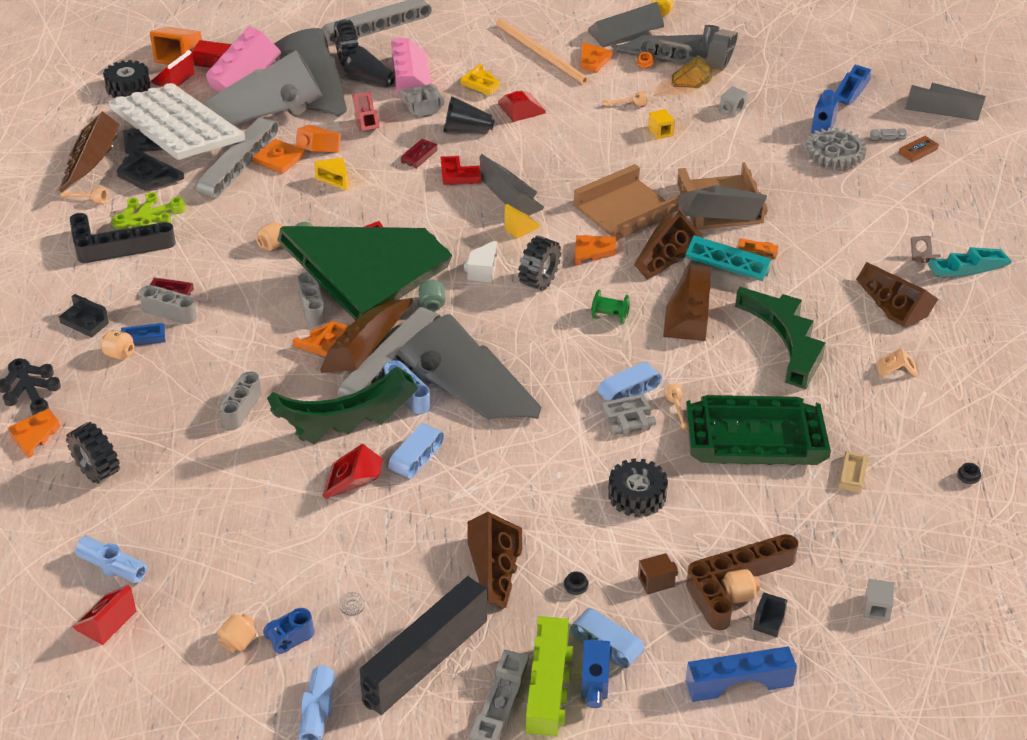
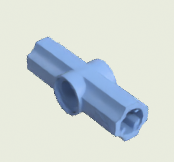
[75,536,148,583]
[298,665,335,740]

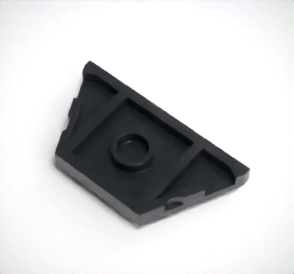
[116,147,184,190]

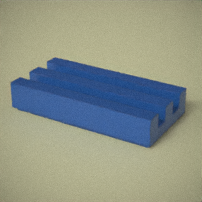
[121,323,166,346]

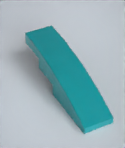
[927,247,1012,277]

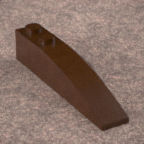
[59,111,120,193]
[663,259,711,341]
[320,298,414,373]

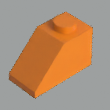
[295,125,341,152]

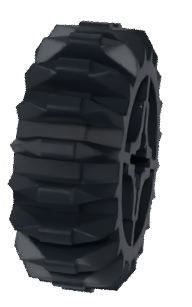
[334,19,359,67]

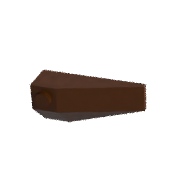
[634,210,704,279]
[856,262,938,328]
[467,512,523,609]

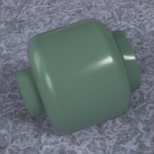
[418,279,446,311]

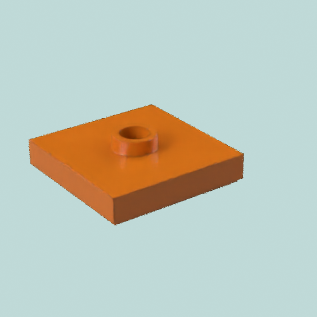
[252,139,305,174]

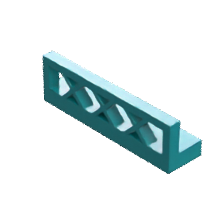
[685,235,771,281]

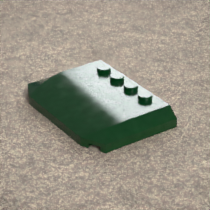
[686,395,831,465]

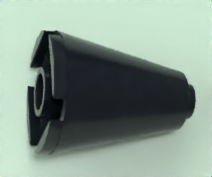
[344,45,395,88]
[443,96,495,133]

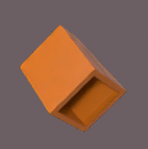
[150,27,202,65]

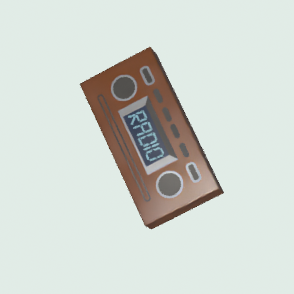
[898,136,939,162]

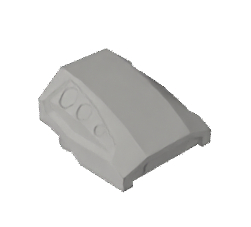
[398,83,444,117]

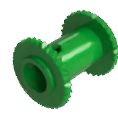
[591,290,630,324]

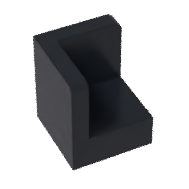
[753,592,788,637]

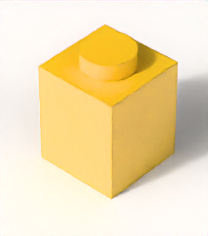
[648,109,675,139]

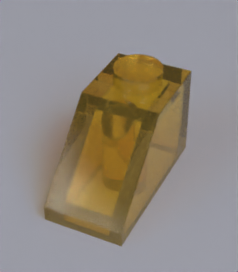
[671,55,712,88]

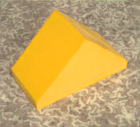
[314,157,349,190]
[505,204,540,239]

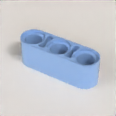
[384,361,430,414]
[598,362,662,401]
[388,423,444,479]
[570,608,645,668]

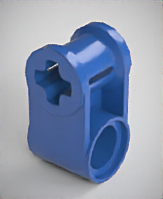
[263,608,315,654]

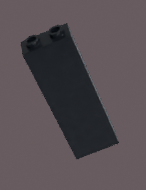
[359,576,487,716]

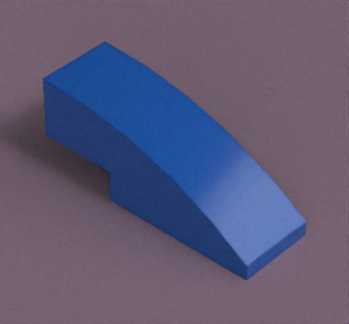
[834,64,871,105]

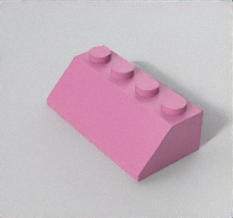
[206,26,281,92]
[391,37,431,95]

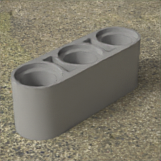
[298,272,325,326]
[139,285,197,324]
[219,371,261,430]

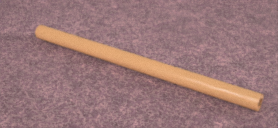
[496,18,588,85]

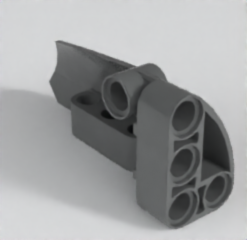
[611,25,738,69]

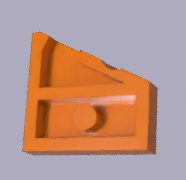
[581,42,613,73]
[575,235,616,265]
[736,238,778,258]
[293,321,348,357]
[7,408,60,458]

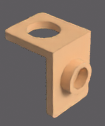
[877,347,918,377]

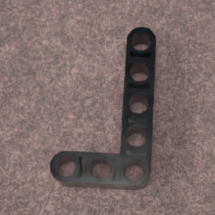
[70,213,176,263]

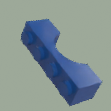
[685,646,797,702]

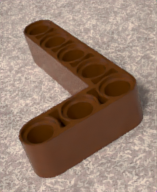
[686,534,799,631]

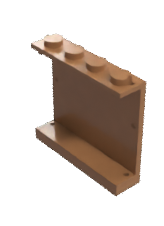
[677,162,768,230]
[574,164,679,241]

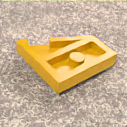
[460,63,500,95]

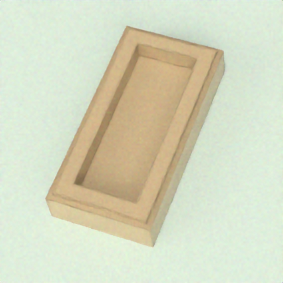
[838,451,868,493]

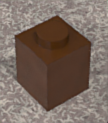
[638,553,678,595]

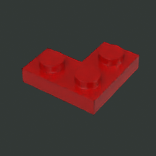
[440,156,481,185]

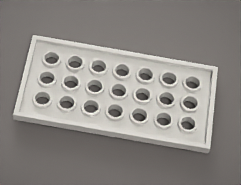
[109,83,245,160]

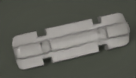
[870,128,907,140]

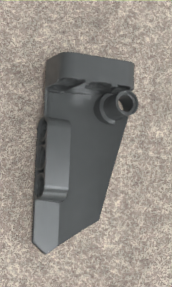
[274,28,347,117]
[398,314,541,420]

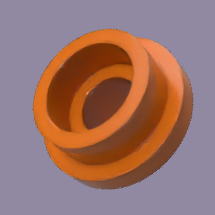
[637,52,654,68]

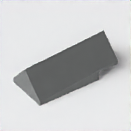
[588,2,664,47]
[905,83,986,121]
[479,153,544,216]
[677,185,767,221]

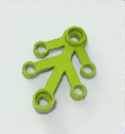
[111,192,186,230]

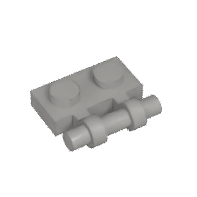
[601,394,656,435]

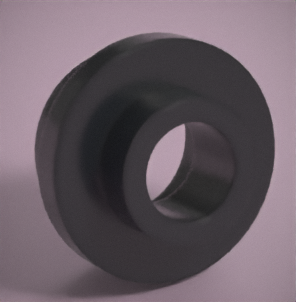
[957,463,981,484]
[564,571,589,595]

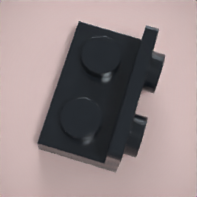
[123,128,164,153]
[59,294,109,338]

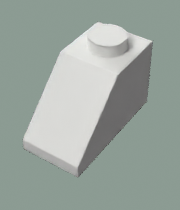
[464,241,497,282]

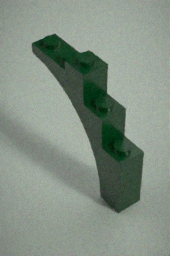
[735,286,826,390]
[267,366,418,445]

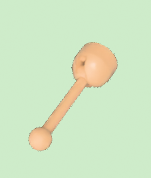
[603,91,647,107]
[60,188,107,204]
[664,383,688,430]

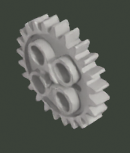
[805,128,867,170]

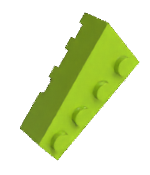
[526,616,573,737]

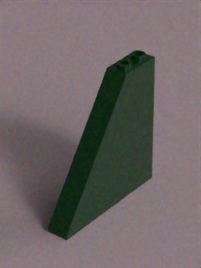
[277,226,452,321]

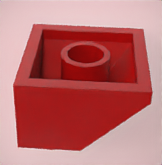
[498,90,546,122]
[322,443,383,499]

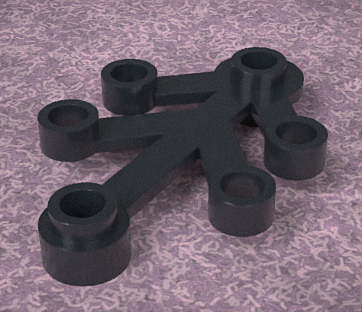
[0,358,61,415]

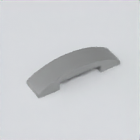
[469,649,529,740]

